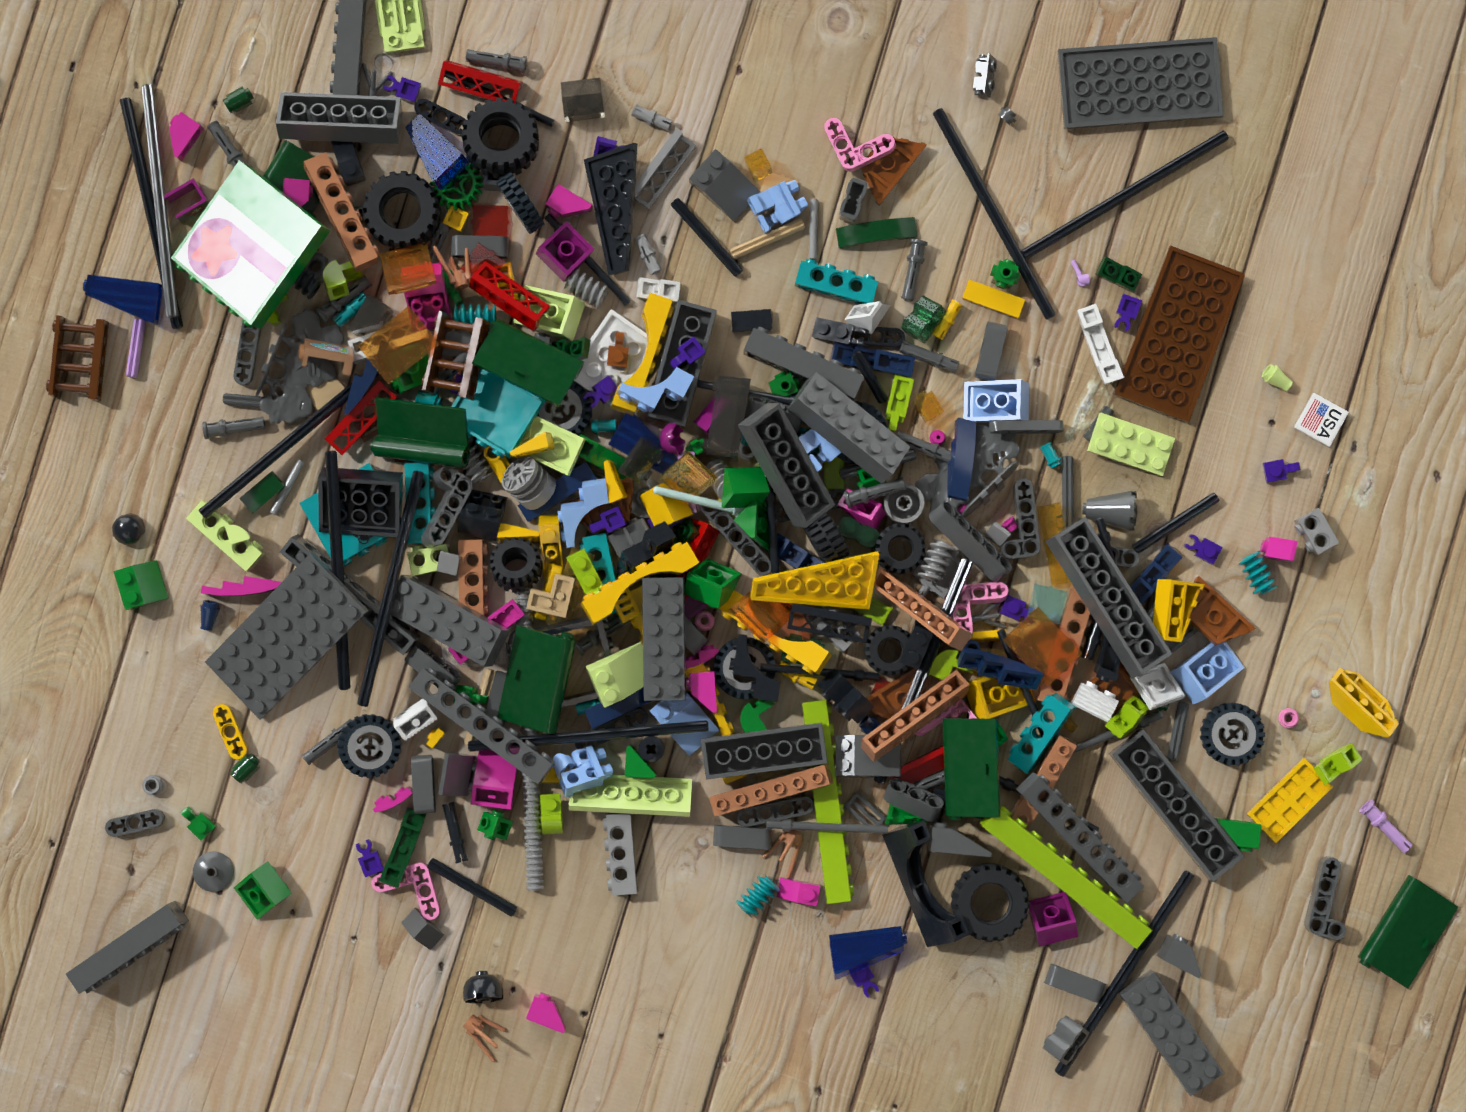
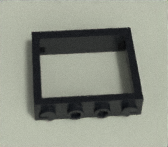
[534,616,614,707]

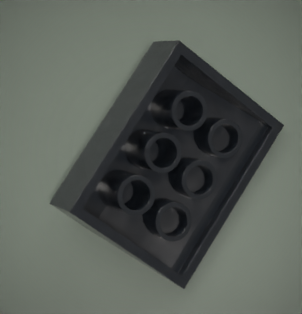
[318,467,403,537]

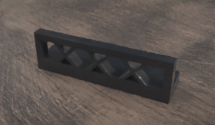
[787,604,872,643]

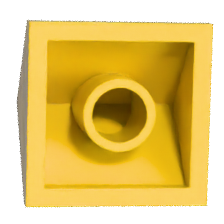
[640,480,693,526]

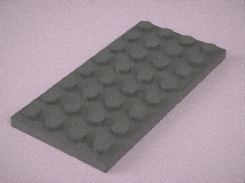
[1057,37,1224,129]
[205,552,369,720]

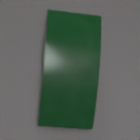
[1095,256,1143,292]
[552,337,591,360]
[239,471,285,514]
[664,518,699,554]

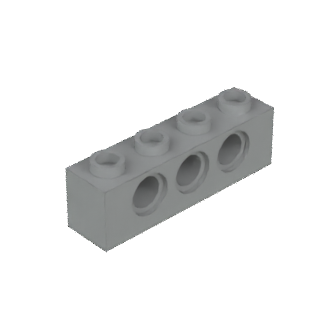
[603,813,637,896]

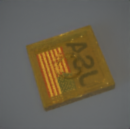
[660,451,717,505]

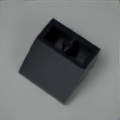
[458,489,508,541]

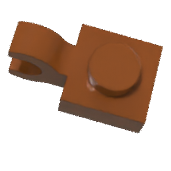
[607,332,629,368]

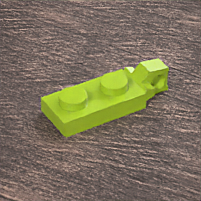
[885,375,914,432]
[566,548,603,595]

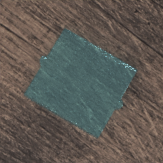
[1027,584,1067,624]

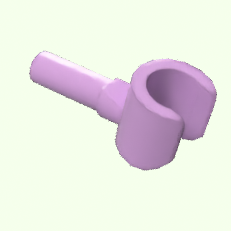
[1071,260,1090,286]

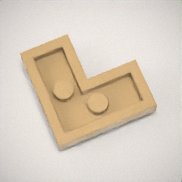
[526,573,575,618]

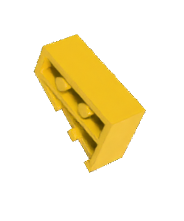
[1153,579,1205,642]

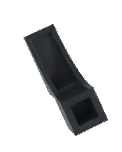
[616,521,676,577]
[900,599,942,669]
[729,634,781,702]
[1093,635,1120,683]

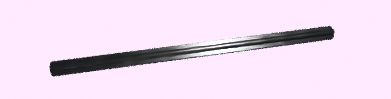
[120,98,183,329]
[933,108,1055,320]
[1021,130,1229,259]
[199,359,384,518]
[325,450,351,690]
[357,471,424,707]
[874,558,973,784]
[468,720,709,752]
[1055,870,1194,1077]

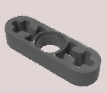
[105,809,165,837]

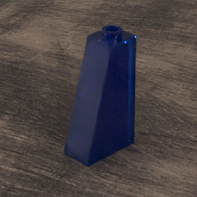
[405,113,470,191]
[83,275,163,325]
[608,413,681,480]
[829,926,907,980]

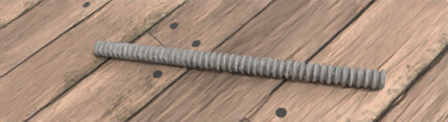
[515,589,544,891]

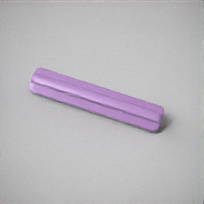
[126,319,146,378]

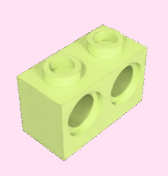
[407,543,450,577]

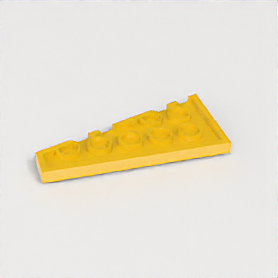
[750,551,879,610]

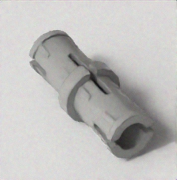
[631,104,673,132]
[634,234,662,275]

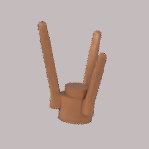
[433,246,471,290]
[762,830,804,879]
[463,1015,506,1062]

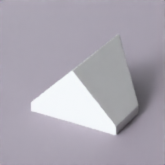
[845,301,891,334]

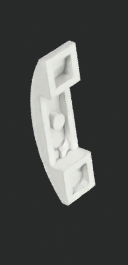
[1077,304,1124,385]

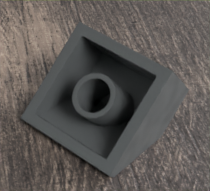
[1156,933,1201,979]

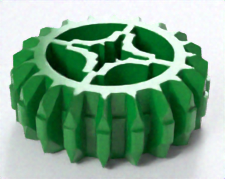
[430,157,484,211]

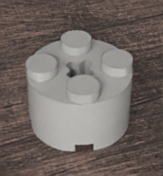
[883,483,924,524]

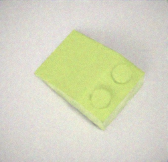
[512,285,585,341]
[586,642,644,708]

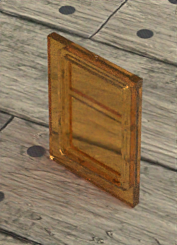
[380,243,436,295]
[358,306,439,384]
[729,590,796,643]
[1003,606,1082,687]

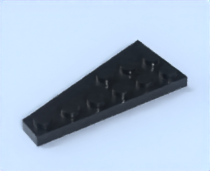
[584,143,638,276]

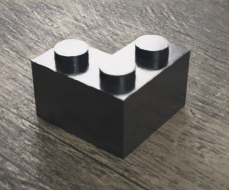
[817,668,875,724]

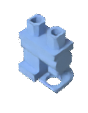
[747,180,808,234]
[798,429,842,472]
[553,745,613,798]

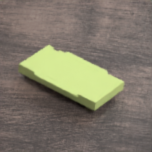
[375,0,425,54]

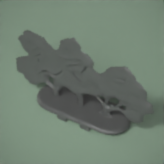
[255,309,344,424]
[915,425,1020,518]

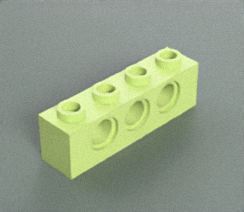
[186,500,265,572]

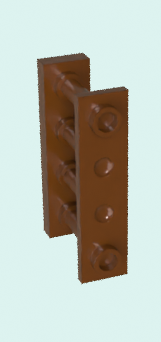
[422,311,490,401]
[46,315,109,401]

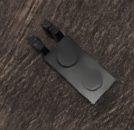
[812,317,869,347]

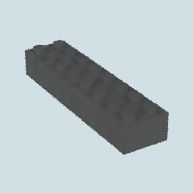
[1045,516,1172,678]
[1108,729,1244,882]

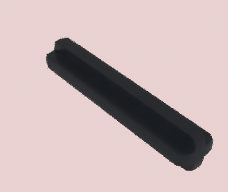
[852,350,888,404]

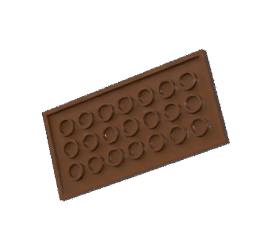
[1113,245,1245,423]

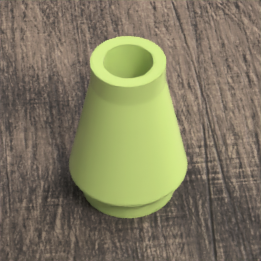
[1262,364,1293,391]

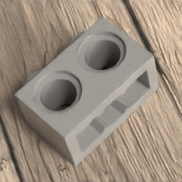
[1294,508,1339,555]

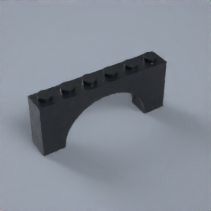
[882,820,970,947]

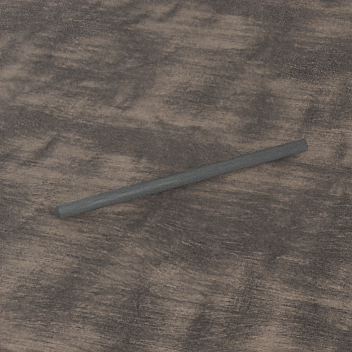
[142,84,178,318]

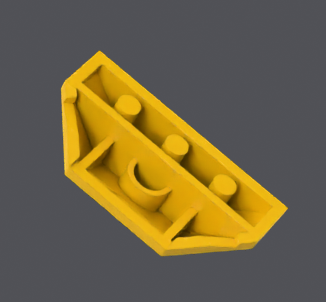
[1329,668,1399,738]

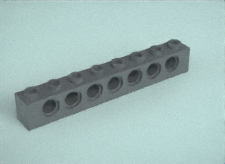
[280,534,421,655]
[408,668,555,784]
[1016,772,1144,903]

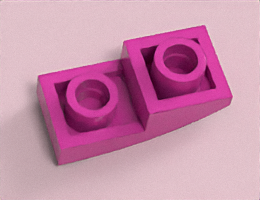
[686,645,719,669]
[373,786,413,813]

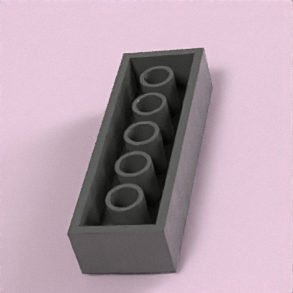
[276,92,403,144]
[646,300,717,428]
[743,327,864,401]
[787,372,910,484]
[738,403,835,528]
[390,575,510,667]
[642,578,686,701]
[701,722,827,780]
[66,901,189,994]
[1118,969,1224,1096]

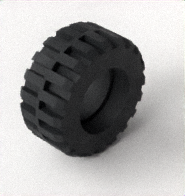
[462,97,539,179]
[362,171,441,251]
[951,863,1030,942]

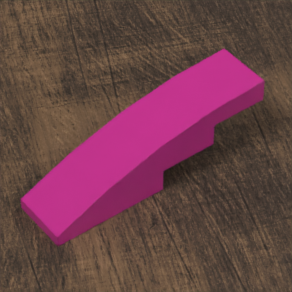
[201,576,282,596]
[448,599,525,665]

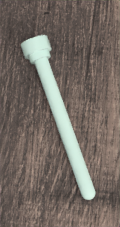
[653,486,746,518]

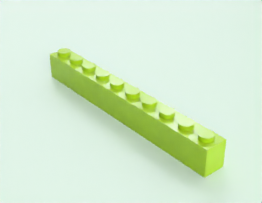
[802,700,854,904]
[980,806,1152,949]

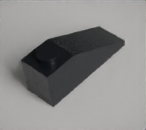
[331,141,366,186]

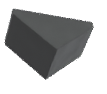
[401,908,444,950]

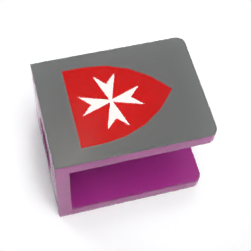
[164,178,210,223]

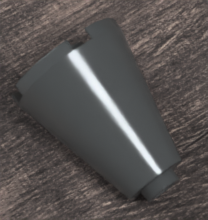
[1082,491,1137,531]

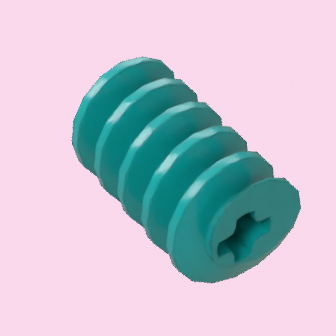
[454,304,496,324]
[1239,550,1278,595]
[736,874,780,918]

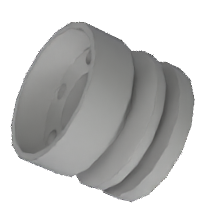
[502,456,556,510]

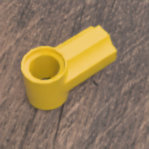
[484,445,510,483]

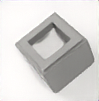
[985,522,1010,546]
[437,551,461,576]

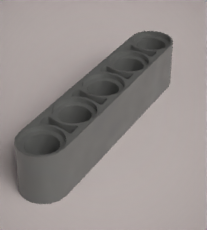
[701,497,771,576]
[929,501,1012,582]

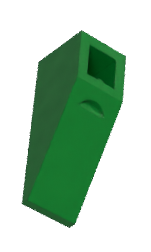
[578,434,635,480]

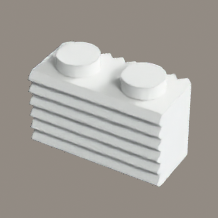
[1071,681,1119,722]
[393,699,437,741]

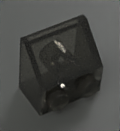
[561,78,605,122]
[348,295,394,336]
[618,436,665,484]

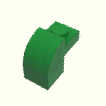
[740,700,775,733]

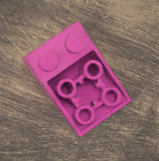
[401,263,452,332]
[470,748,520,809]

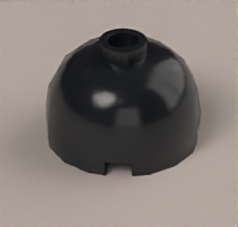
[463,971,503,1004]

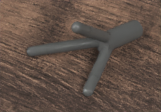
[362,63,393,96]
[971,602,1006,629]

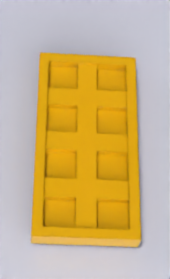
[1246,758,1333,843]

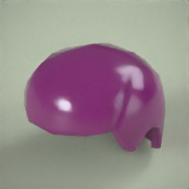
[660,423,686,455]

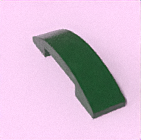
[836,217,917,248]
[379,807,426,889]

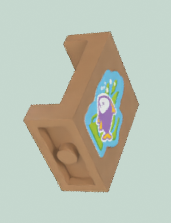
[298,338,354,375]

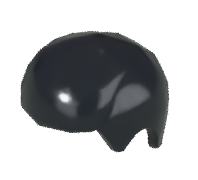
[112,513,145,545]

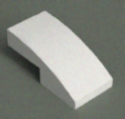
[636,277,680,302]

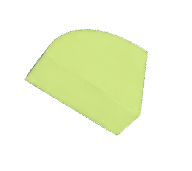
[225,525,251,545]

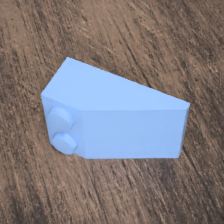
[964,379,1029,423]
[1170,642,1244,705]
[650,691,719,756]

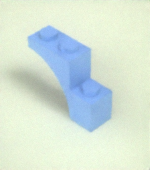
[616,367,694,412]
[558,478,609,548]

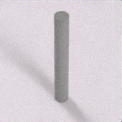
[809,199,818,260]
[270,459,305,515]

